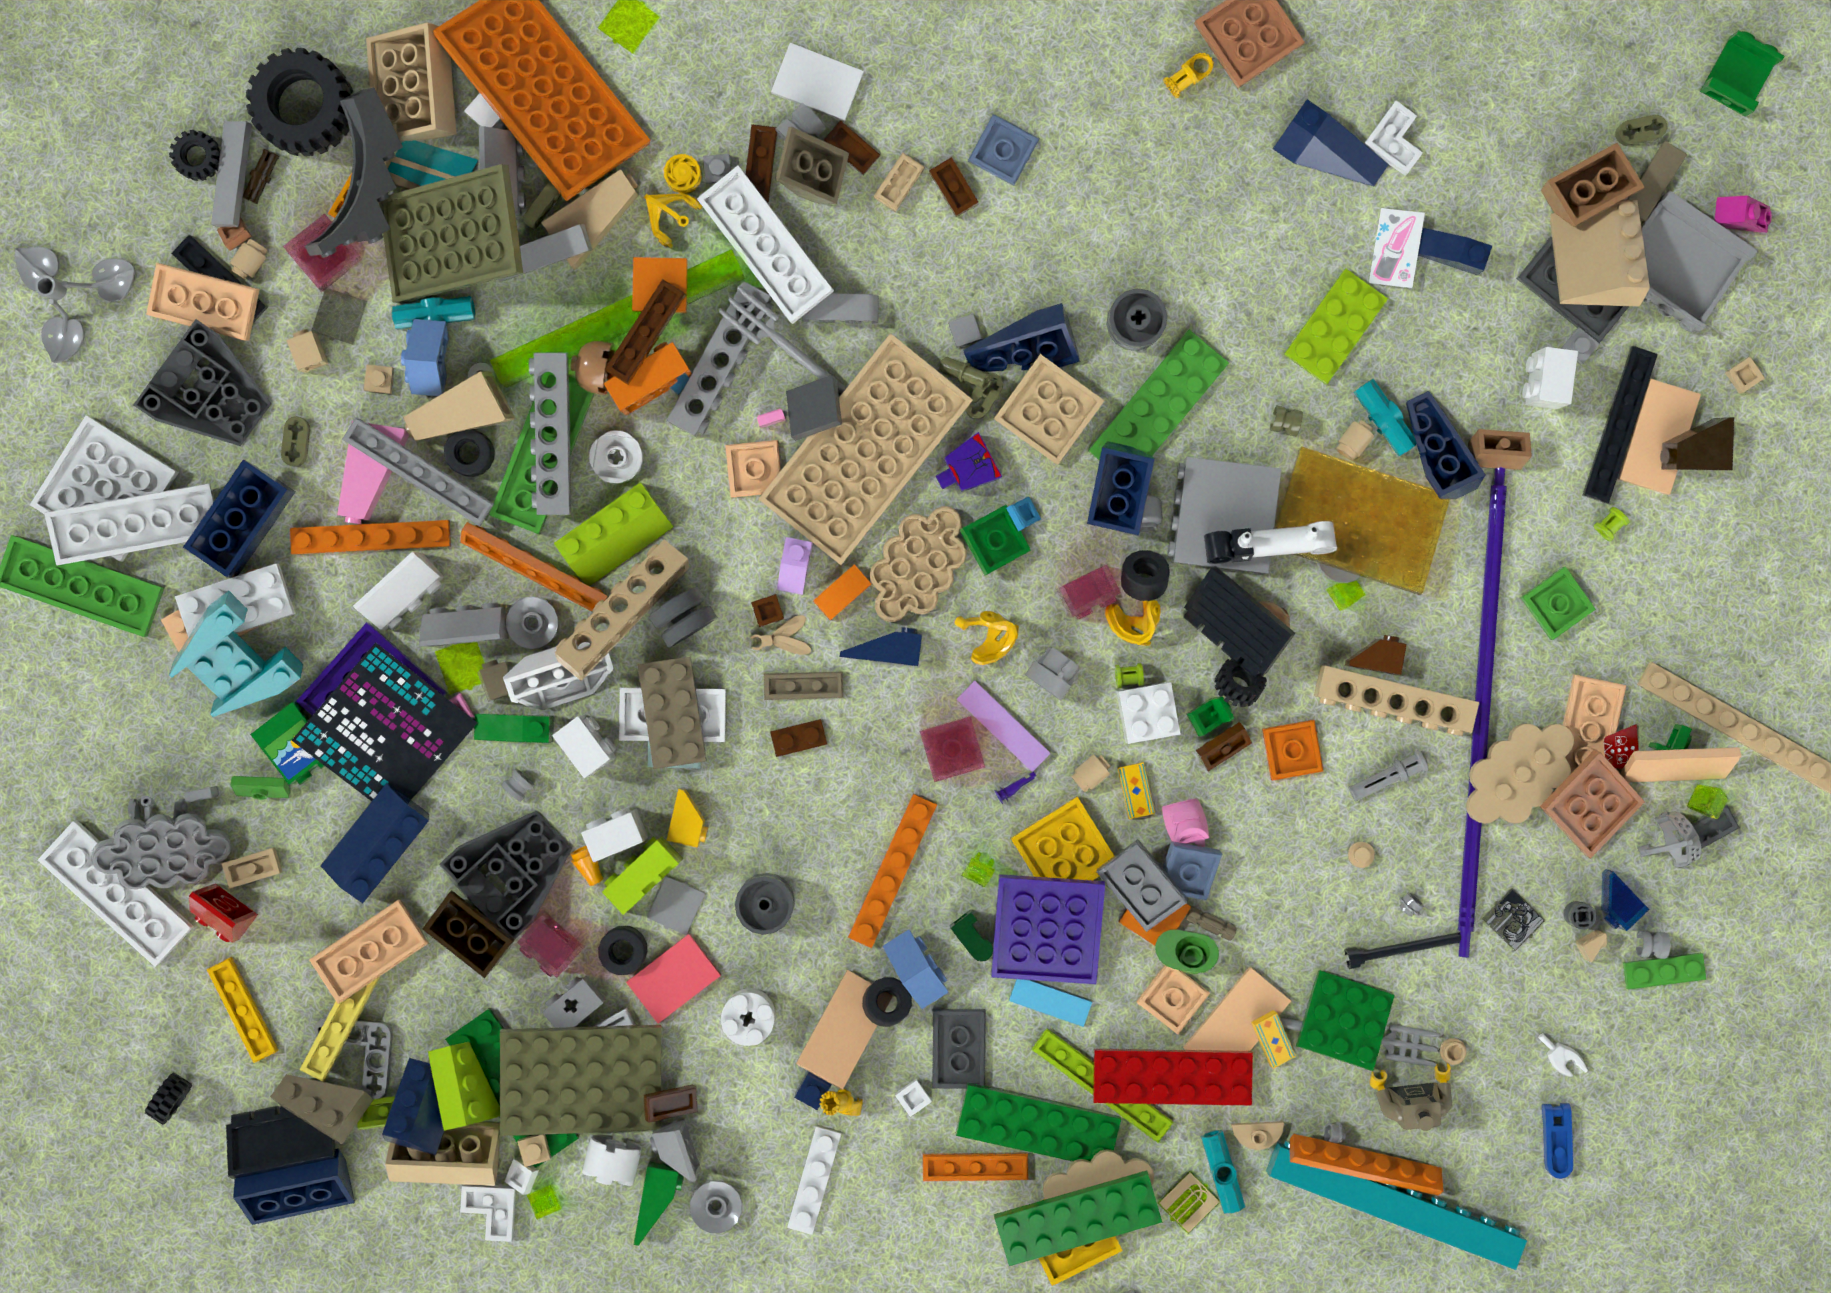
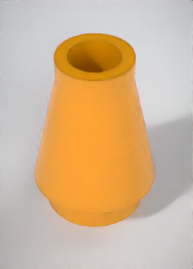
[571,845,603,886]

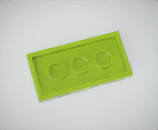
[1283,268,1388,385]

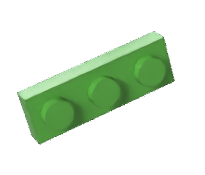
[1623,953,1706,989]

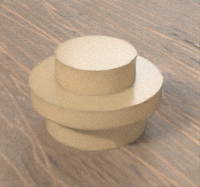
[1348,841,1375,868]
[1439,1038,1466,1065]

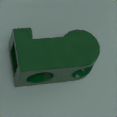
[950,909,993,962]

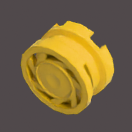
[664,154,702,194]

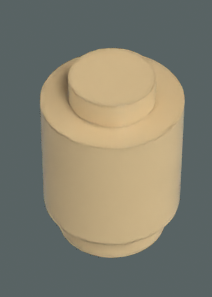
[229,238,268,280]
[1336,420,1374,461]
[1071,754,1111,793]

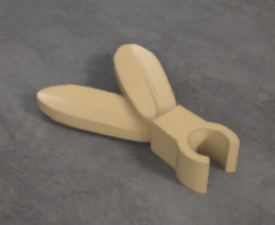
[750,615,811,655]

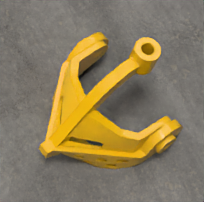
[643,193,703,249]
[1105,600,1161,646]
[954,611,1019,665]

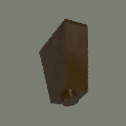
[1660,417,1735,470]

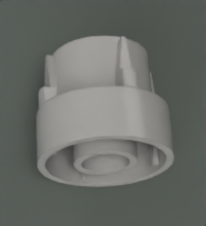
[1025,647,1079,701]

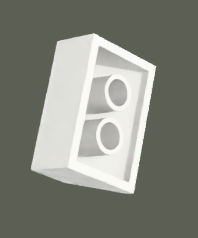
[353,552,444,630]

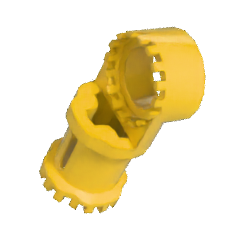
[1163,53,1214,98]
[820,1089,863,1116]

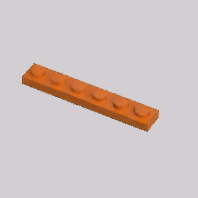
[290,520,451,555]
[460,522,608,612]
[848,794,937,948]
[1290,1134,1443,1196]

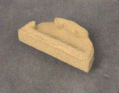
[1231,1121,1284,1150]

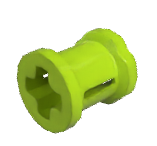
[1593,507,1630,542]
[1115,663,1144,689]

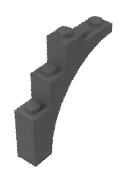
[305,87,403,258]

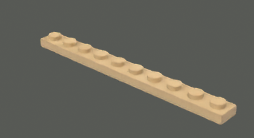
[1637,662,1831,794]

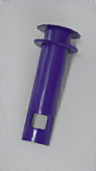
[994,771,1036,804]

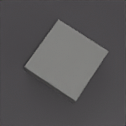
[948,314,982,348]
[184,786,219,803]

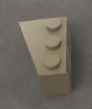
[270,1074,374,1145]

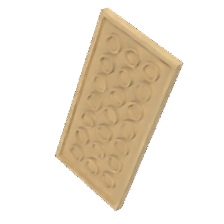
[759,333,973,565]

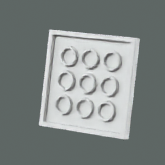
[30,415,179,561]

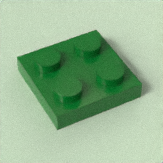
[960,505,1031,576]

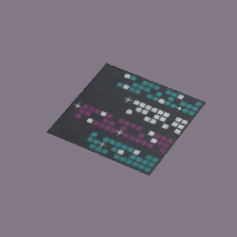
[291,642,478,801]

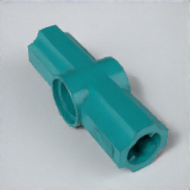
[392,296,476,330]
[1353,378,1417,457]
[1201,1130,1246,1214]

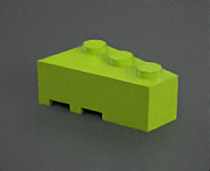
[428,1042,500,1131]

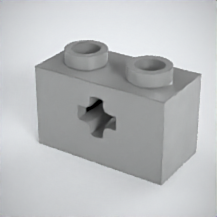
[542,976,606,1028]

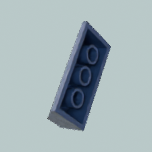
[183,459,296,578]
[320,782,429,904]
[233,1148,355,1225]

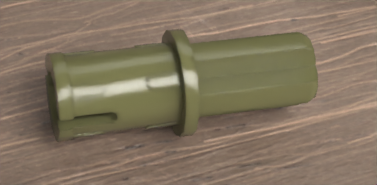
[939,357,991,390]

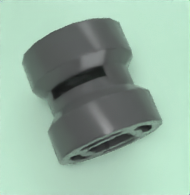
[1563,901,1597,930]

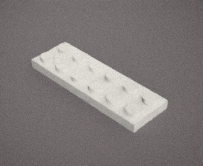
[697,165,834,324]
[44,483,214,566]
[38,820,194,967]

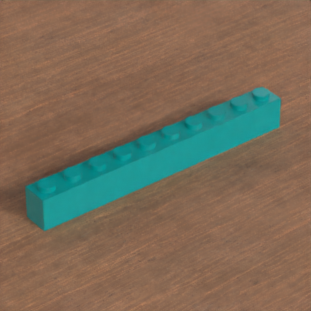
[1266,1140,1527,1270]

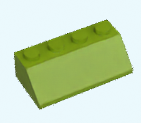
[554,482,674,586]

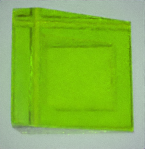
[1326,580,1366,611]
[1687,784,1728,819]

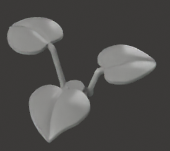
[15,247,135,363]

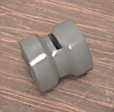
[1636,931,1670,959]

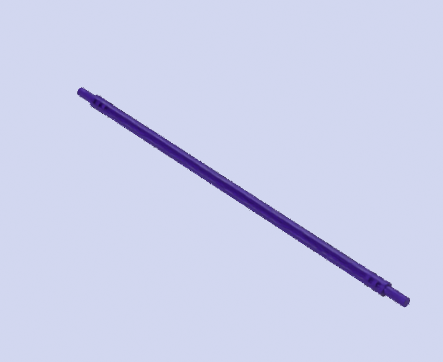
[1458,467,1507,958]

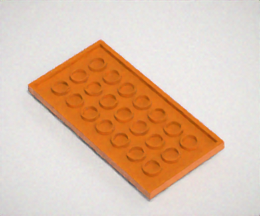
[433,0,651,201]

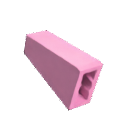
[337,421,409,524]

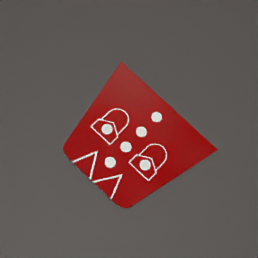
[1604,724,1639,769]

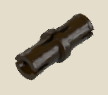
[242,149,279,204]

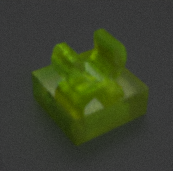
[961,852,995,887]
[527,1184,562,1220]

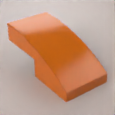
[813,564,871,621]

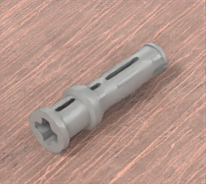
[1348,750,1429,802]

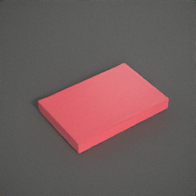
[626,933,721,1024]

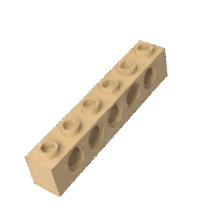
[555,539,689,681]
[1314,666,1479,737]

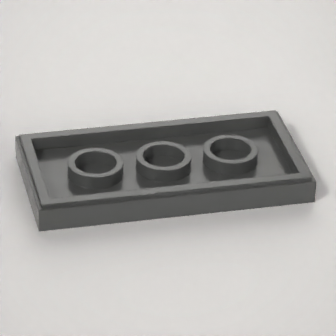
[1516,237,1629,344]

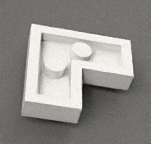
[1364,101,1423,176]
[460,1184,516,1242]

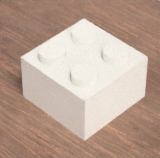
[1522,347,1578,409]
[1116,682,1180,744]
[552,715,616,778]
[581,806,648,862]

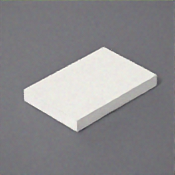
[771,43,864,122]

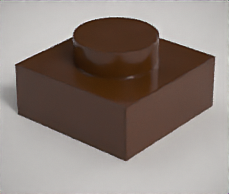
[751,594,784,627]

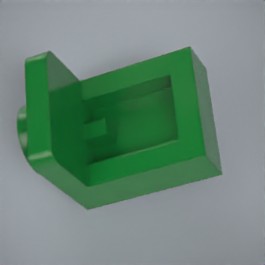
[1187,696,1234,736]
[1648,724,1692,750]

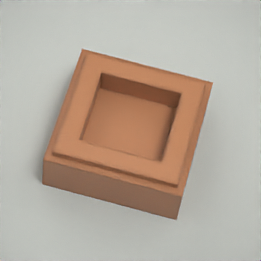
[217,217,252,251]

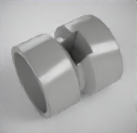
[775,103,826,141]

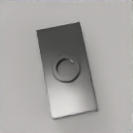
[1691,804,1740,849]

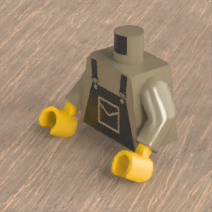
[1369,1063,1452,1131]

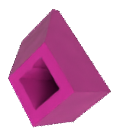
[1714,195,1772,233]

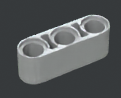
[802,293,879,324]

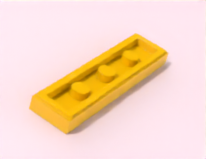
[206,957,279,1063]

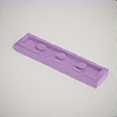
[957,680,1050,772]

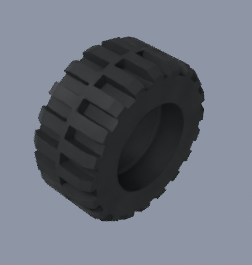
[246,48,353,157]

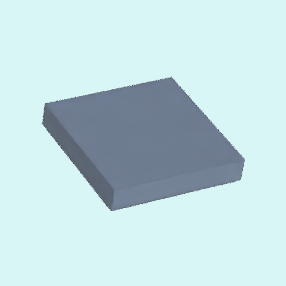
[968,114,1039,186]
[1163,841,1222,900]

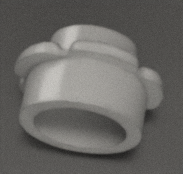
[1399,892,1424,916]
[1323,1122,1346,1144]

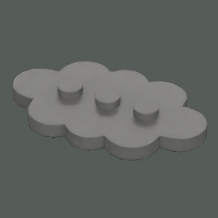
[91,813,232,889]

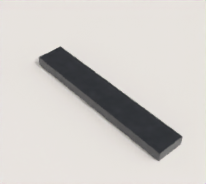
[1582,346,1658,504]

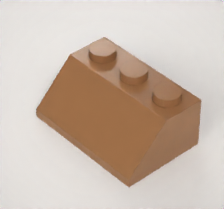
[1541,143,1645,227]

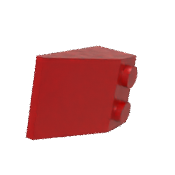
[189,883,258,943]

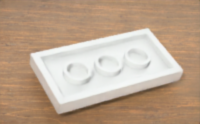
[175,563,295,637]
[619,688,726,742]

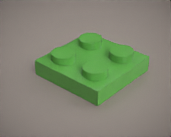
[1520,567,1596,640]

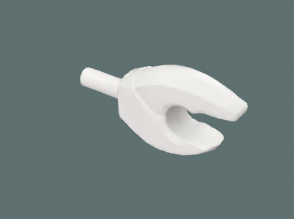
[1538,1033,1588,1077]

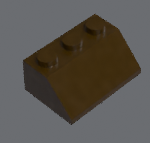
[422,890,514,979]

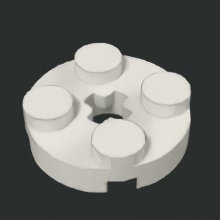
[589,430,643,484]

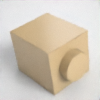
[286,329,329,373]

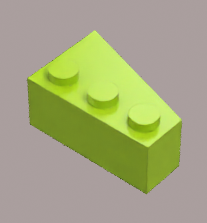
[602,836,684,915]

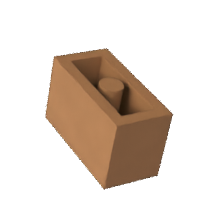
[1468,429,1532,470]

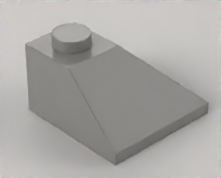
[650,1119,701,1182]

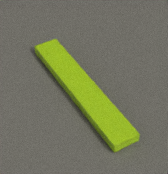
[1031,1028,1174,1143]

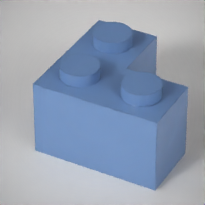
[401,319,449,396]
[883,930,949,1009]

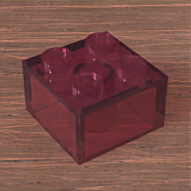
[283,214,362,293]
[1055,564,1121,620]
[919,715,985,782]
[517,913,585,978]

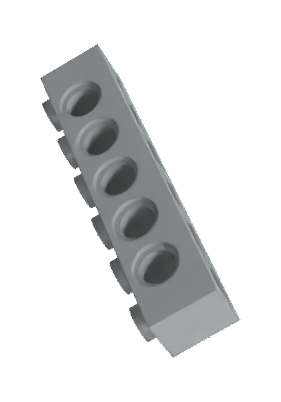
[667,281,774,438]
[529,352,571,515]

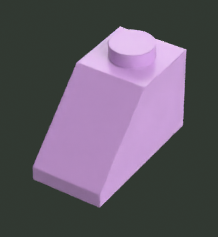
[777,537,813,595]

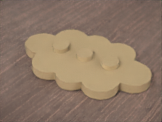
[870,506,967,622]
[1466,723,1574,824]
[1042,1149,1154,1199]

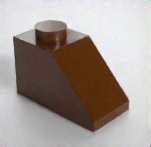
[1345,635,1407,675]

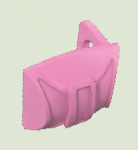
[1162,798,1209,847]

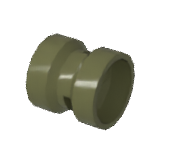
[1270,405,1303,437]

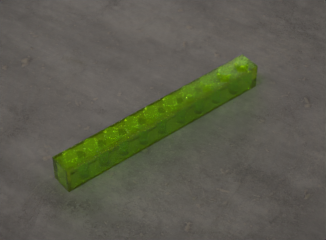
[490,249,745,388]

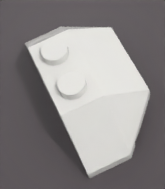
[503,642,614,710]

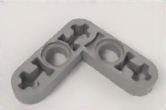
[314,1017,393,1099]

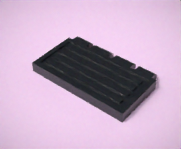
[1184,566,1296,678]
[226,1106,336,1179]

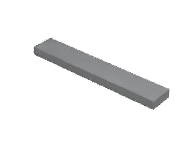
[342,417,494,526]

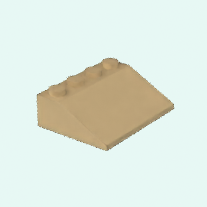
[366,22,457,142]
[1550,200,1650,306]

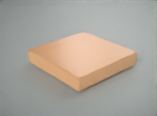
[725,440,781,498]
[1136,965,1210,1034]

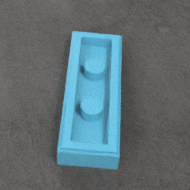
[1009,979,1092,1027]

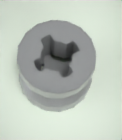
[501,769,535,802]

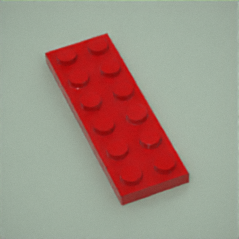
[1093,1048,1253,1106]

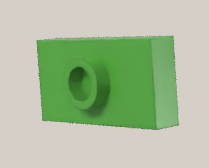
[230,776,290,800]

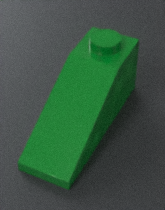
[474,713,554,743]
[633,1161,684,1246]

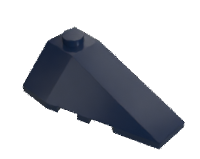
[1273,99,1389,187]
[963,303,1080,372]
[1406,391,1486,500]

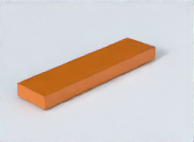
[923,1152,1028,1181]

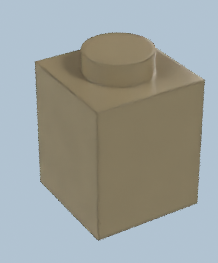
[477,659,509,702]

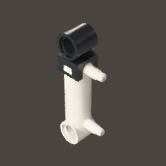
[1204,521,1337,564]

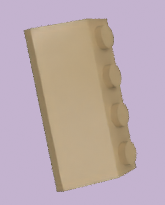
[385,1122,500,1186]

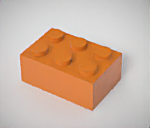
[604,342,692,416]

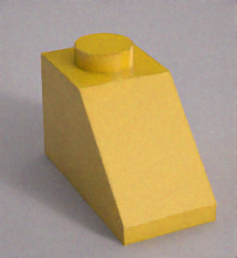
[666,787,709,848]

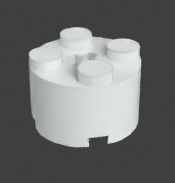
[721,988,776,1046]
[582,1135,642,1186]

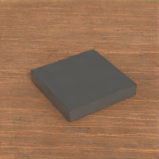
[786,375,842,441]

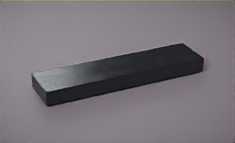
[171,235,268,323]

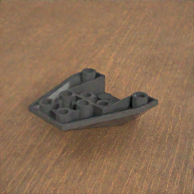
[133,319,271,446]
[439,811,572,940]

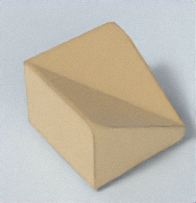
[1576,930,1607,962]

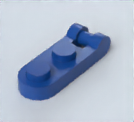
[1542,1103,1573,1179]

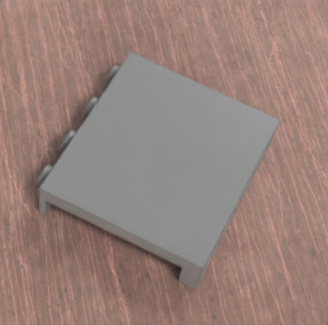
[1641,191,1758,332]
[1167,457,1281,574]

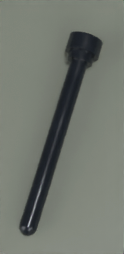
[1344,932,1461,969]

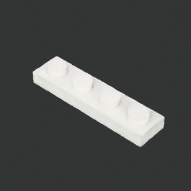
[787,1125,841,1235]

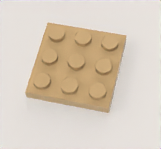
[994,354,1104,465]

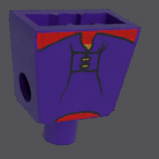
[935,432,1002,492]

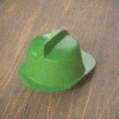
[1155,930,1219,974]

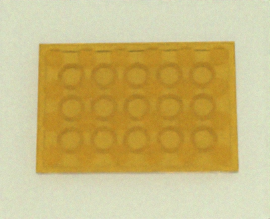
[1275,446,1450,595]

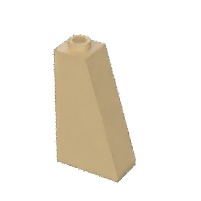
[541,169,638,270]
[403,371,515,441]

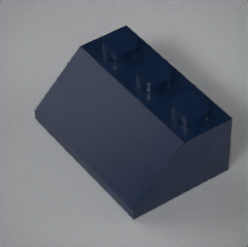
[1087,441,1155,536]
[382,1058,444,1155]

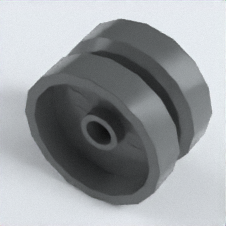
[1106,288,1168,351]
[649,586,718,648]
[735,873,795,935]

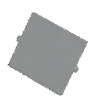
[647,876,705,935]

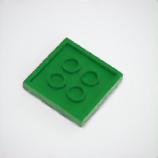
[1296,970,1395,1071]

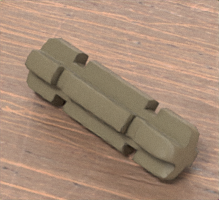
[1186,907,1237,941]

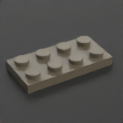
[637,656,707,769]

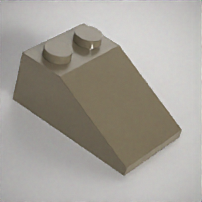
[776,127,849,204]

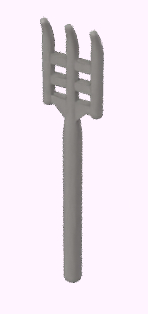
[719,286,846,396]
[1280,1018,1440,1066]

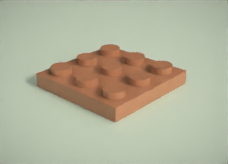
[1194,0,1305,89]
[1540,749,1645,859]

